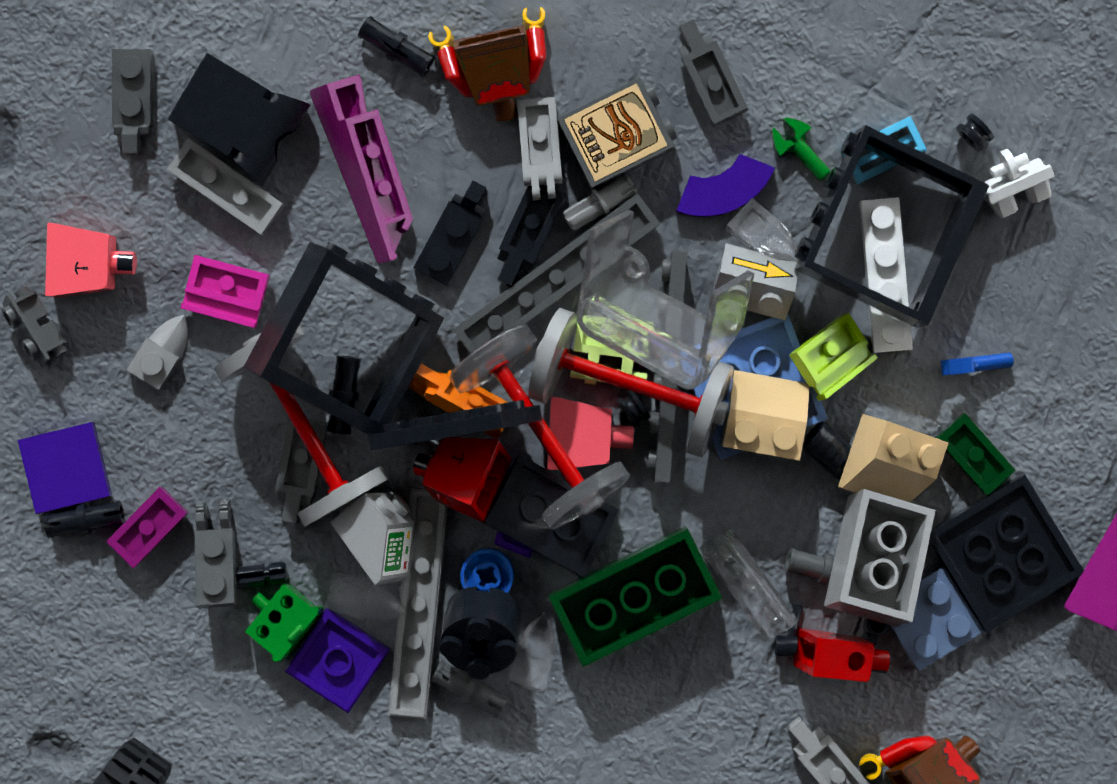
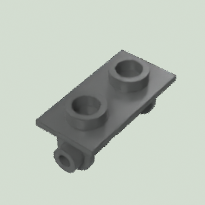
[1,286,67,368]

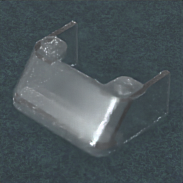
[577,209,755,389]

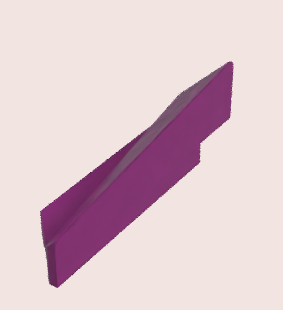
[310,74,413,263]
[1064,513,1117,631]

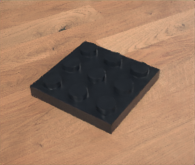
[929,474,1084,632]

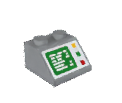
[330,492,414,585]

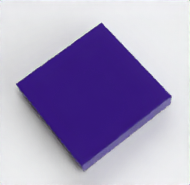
[18,422,112,514]
[285,607,391,713]

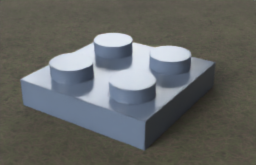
[890,565,984,671]

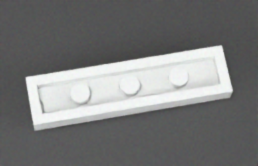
[859,197,913,353]

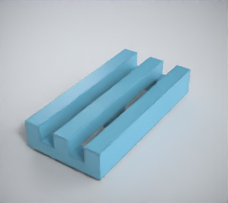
[842,116,927,185]

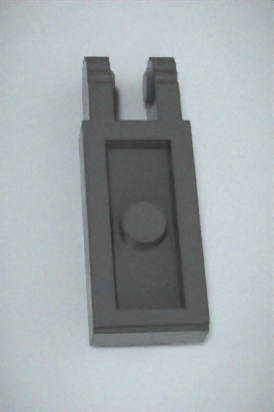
[194,499,237,609]

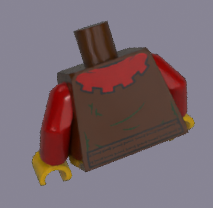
[428,7,547,122]
[859,735,980,784]

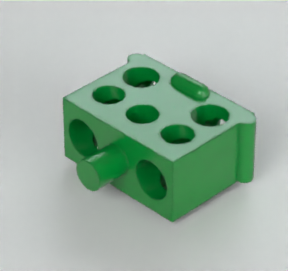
[245,583,324,662]

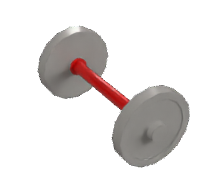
[528,308,734,458]
[214,324,389,527]

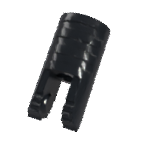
[802,421,851,481]

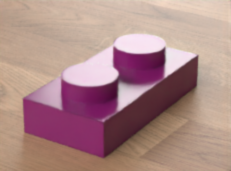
[106,486,189,568]

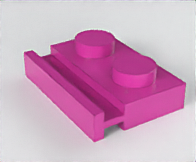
[180,255,270,328]

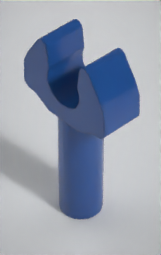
[940,352,1014,376]

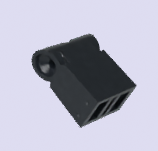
[168,53,311,187]

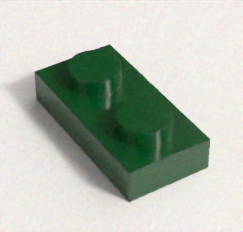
[935,413,1016,496]

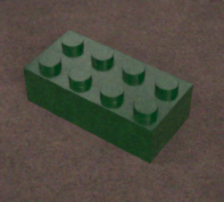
[549,526,722,667]

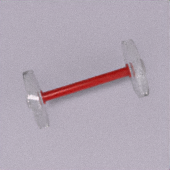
[449,324,631,530]

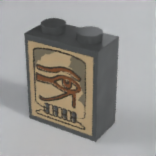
[557,77,677,190]

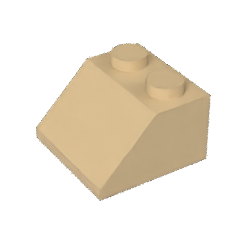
[720,370,810,461]
[838,414,949,502]

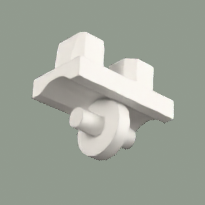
[984,149,1055,218]

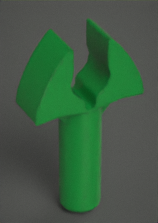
[771,117,831,181]

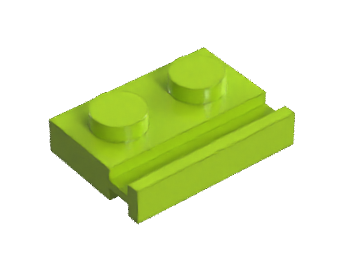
[789,312,878,401]

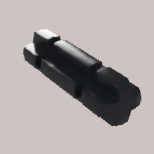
[236,562,288,589]

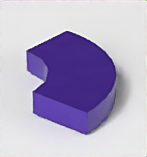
[676,154,775,217]

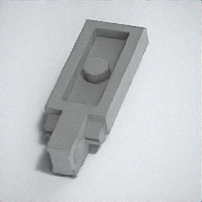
[787,716,869,784]

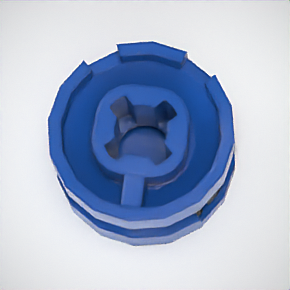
[460,548,514,593]

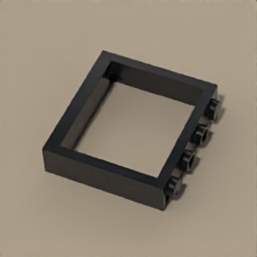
[794,125,990,328]
[243,242,444,435]

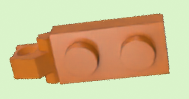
[409,364,508,440]

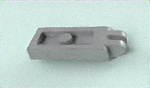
[517,97,562,201]

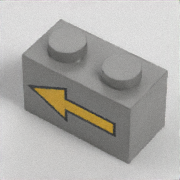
[711,243,798,320]

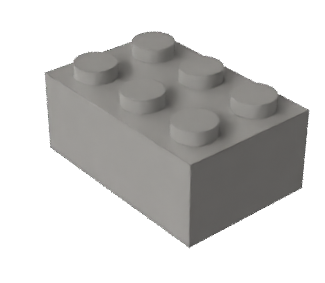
[824,489,936,627]

